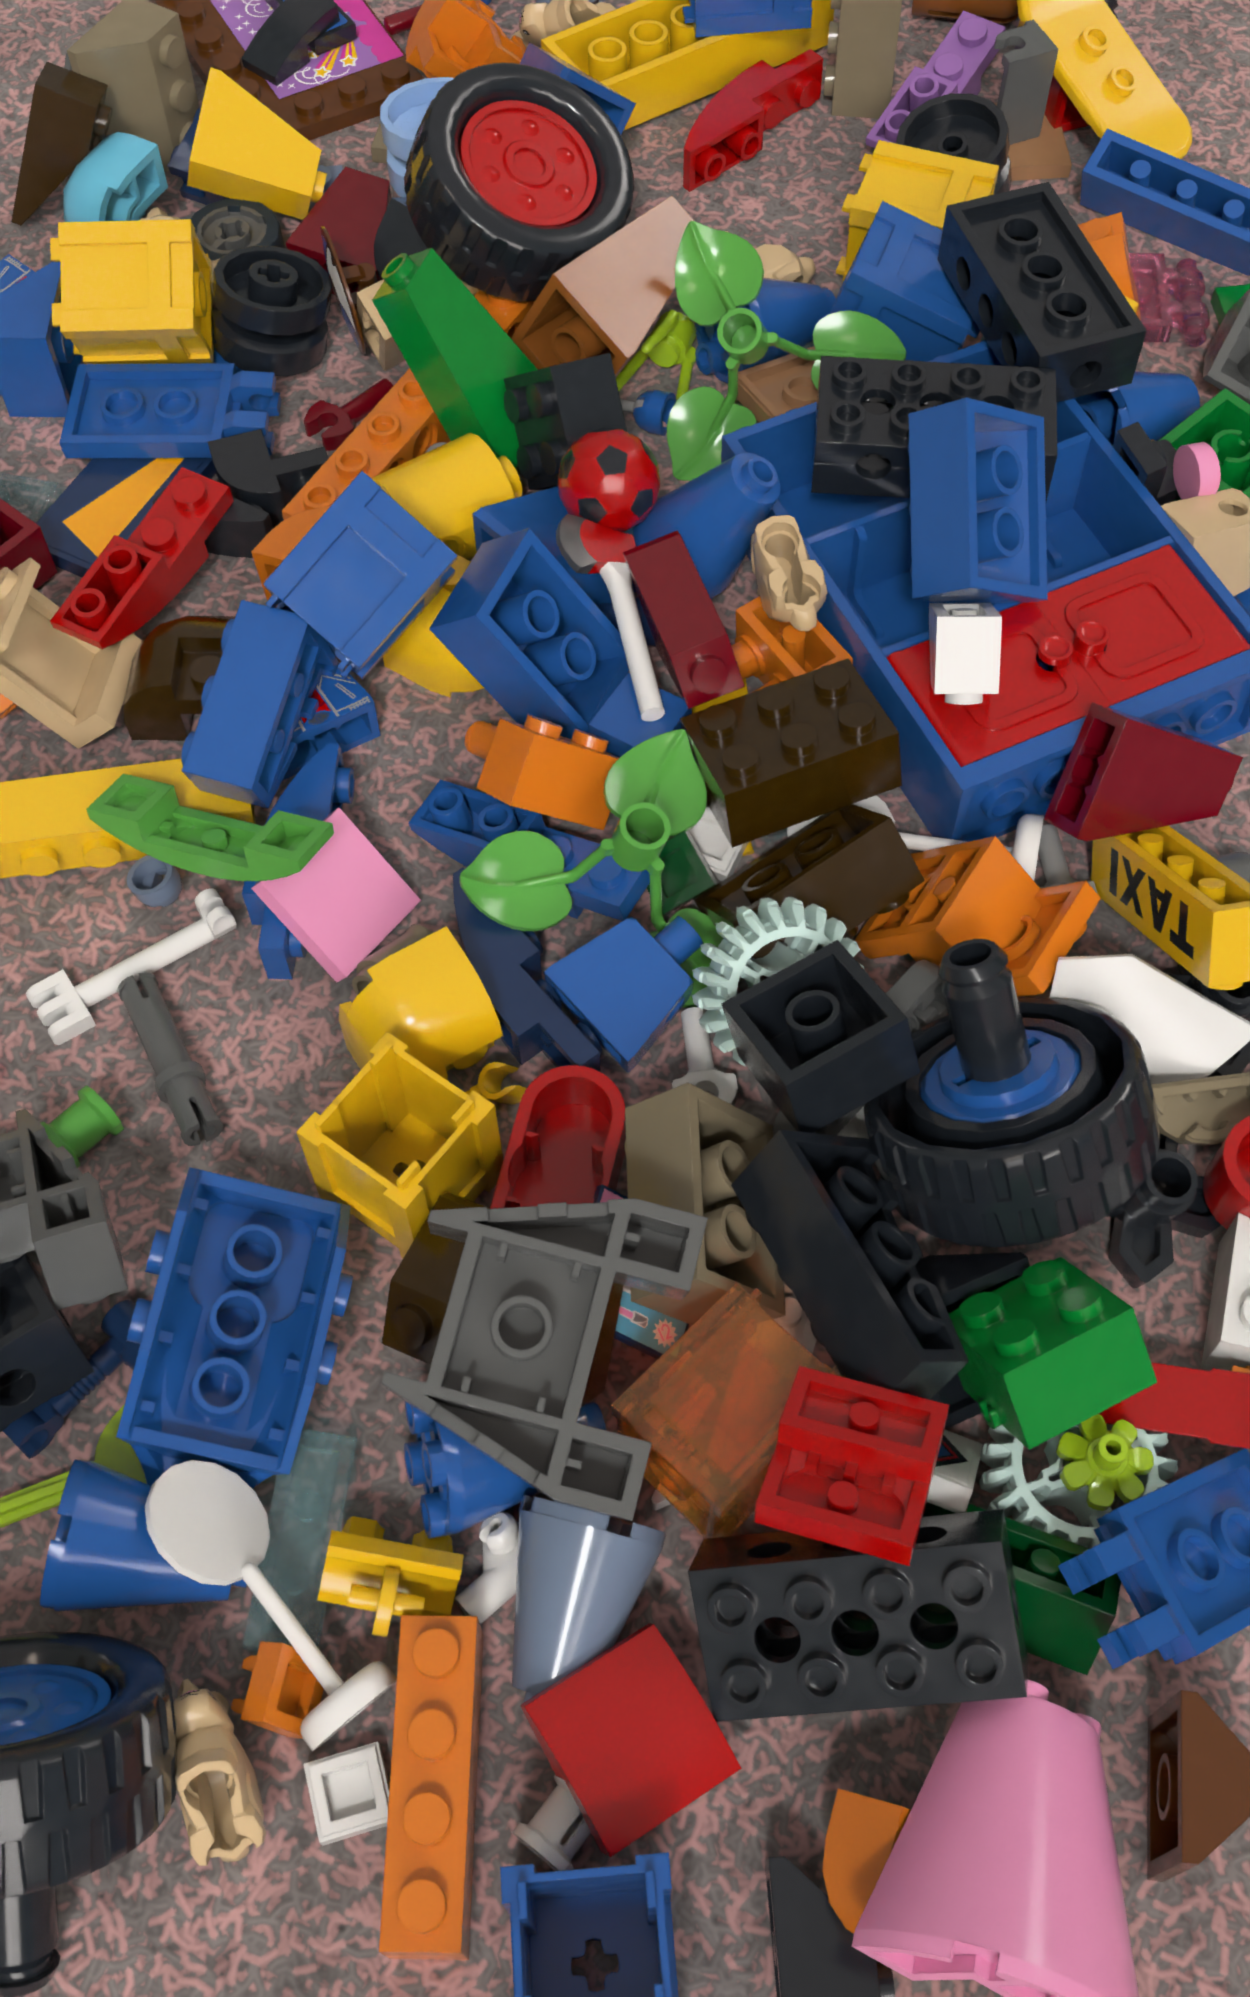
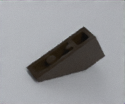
[11,62,112,226]

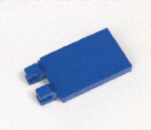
[59,363,282,458]
[1058,1448,1250,1669]

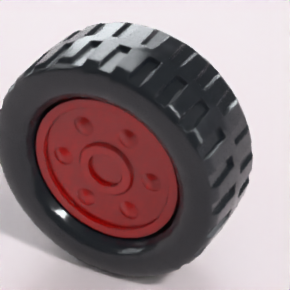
[404,63,635,302]

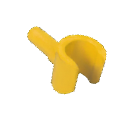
[465,1062,527,1105]

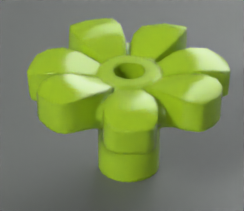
[1056,1414,1154,1511]

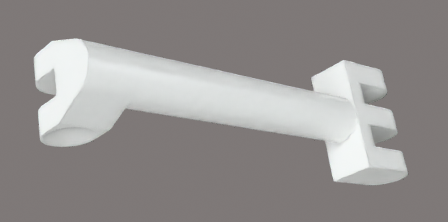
[26,888,237,1045]

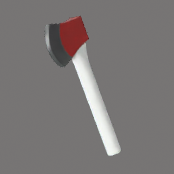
[556,514,665,722]

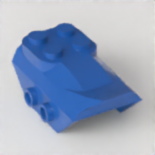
[116,1167,353,1489]

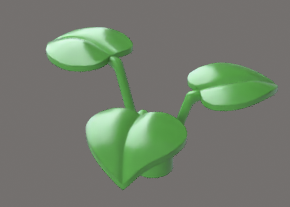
[667,221,907,481]
[459,729,724,1008]

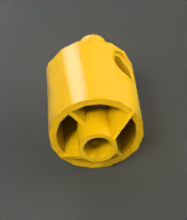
[371,433,523,560]

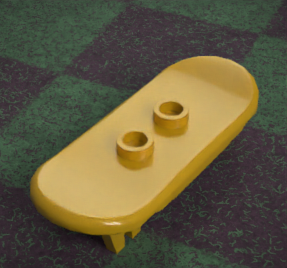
[1017,0,1192,159]

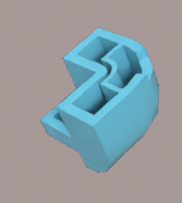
[63,132,168,222]

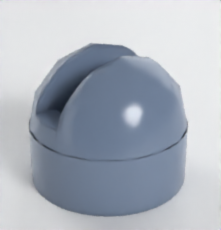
[127,855,182,907]

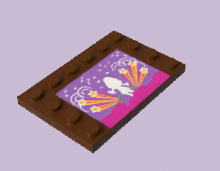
[148,0,424,141]

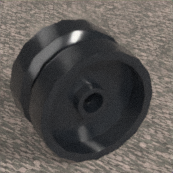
[896,93,1012,194]
[212,246,332,377]

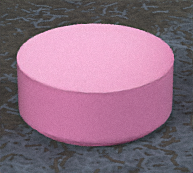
[1173,442,1221,500]

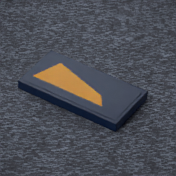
[36,458,216,577]

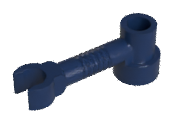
[3,1299,140,1459]

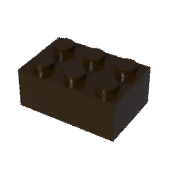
[680,658,902,848]

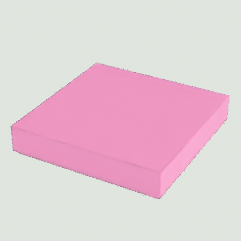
[251,808,421,983]

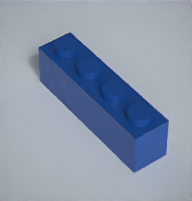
[1080,129,1250,276]

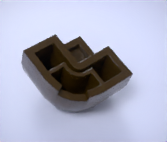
[124,616,236,741]

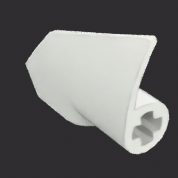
[1049,954,1250,1084]

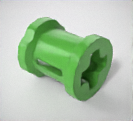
[39,1085,124,1168]

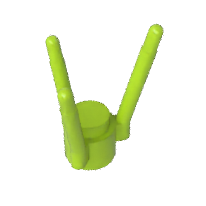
[616,309,696,401]

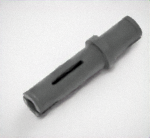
[117,972,223,1146]

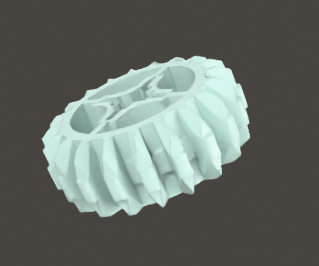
[692,897,865,1066]
[979,1424,1178,1548]

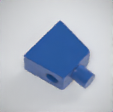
[544,916,703,1073]

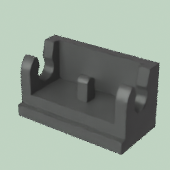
[994,19,1059,145]

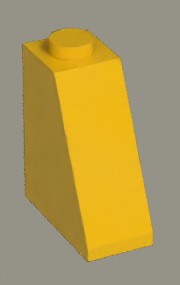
[187,67,327,220]

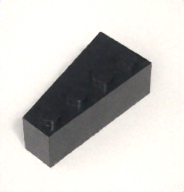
[731,1129,969,1400]

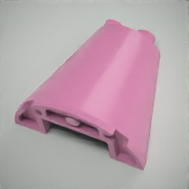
[851,1680,1139,1997]

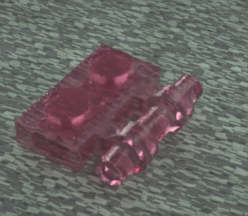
[1129,253,1210,347]

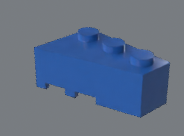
[181,600,340,808]

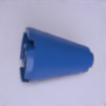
[1074,371,1200,446]
[633,452,781,599]
[40,1459,247,1611]

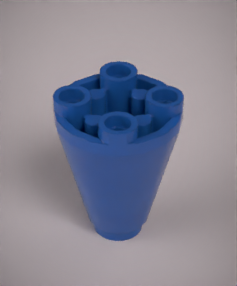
[695,277,836,383]
[404,1401,606,1539]

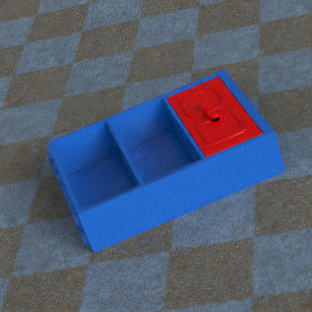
[721,339,1250,841]

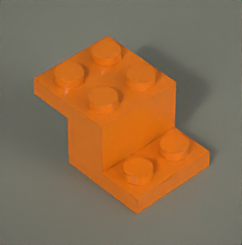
[854,836,1101,997]

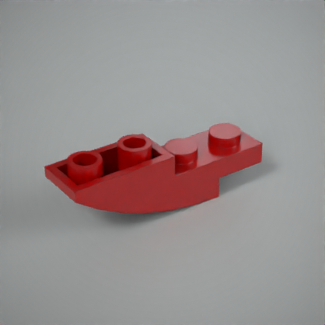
[683,49,823,192]
[50,467,234,649]

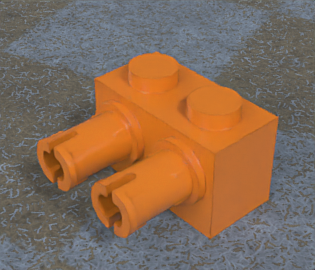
[731,596,853,693]
[465,715,619,830]

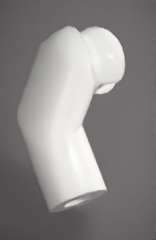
[454,1512,519,1625]

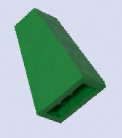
[372,248,538,468]

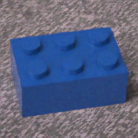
[429,528,629,739]

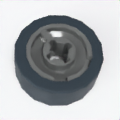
[191,199,284,261]

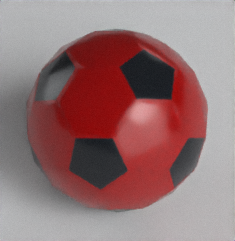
[558,428,660,532]

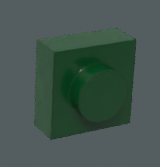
[647,831,719,915]

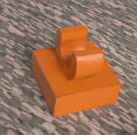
[231,1641,330,1739]

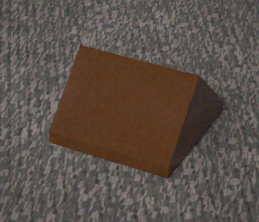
[1147,1690,1250,1882]

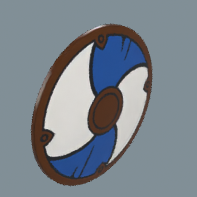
[320,226,377,354]

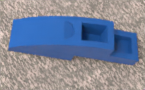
[242,743,355,980]
[408,779,650,921]

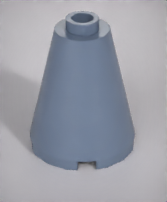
[512,1495,666,1703]

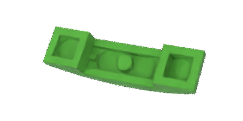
[86,774,334,881]

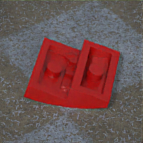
[754,1366,949,1566]
[520,1623,742,1857]

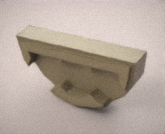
[1152,1072,1250,1146]

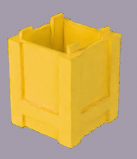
[836,140,999,281]
[50,219,214,364]
[296,1032,504,1258]

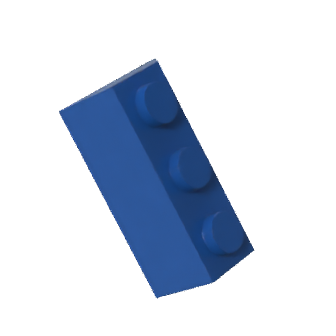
[908,397,1048,603]

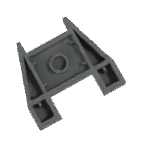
[0,1109,128,1311]
[381,1198,708,1521]

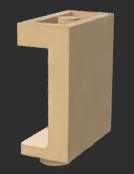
[0,557,142,749]

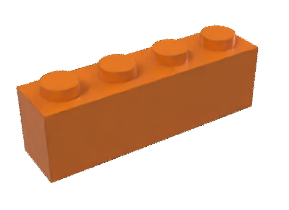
[379,1615,484,1960]

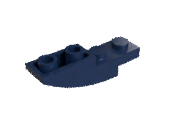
[453,867,602,1072]

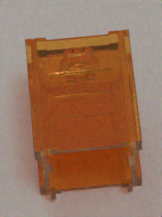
[611,1283,842,1539]

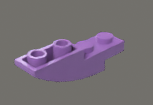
[866,11,1006,148]

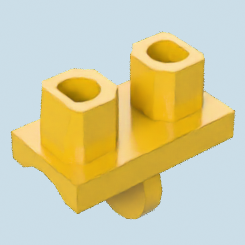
[317,1516,464,1637]

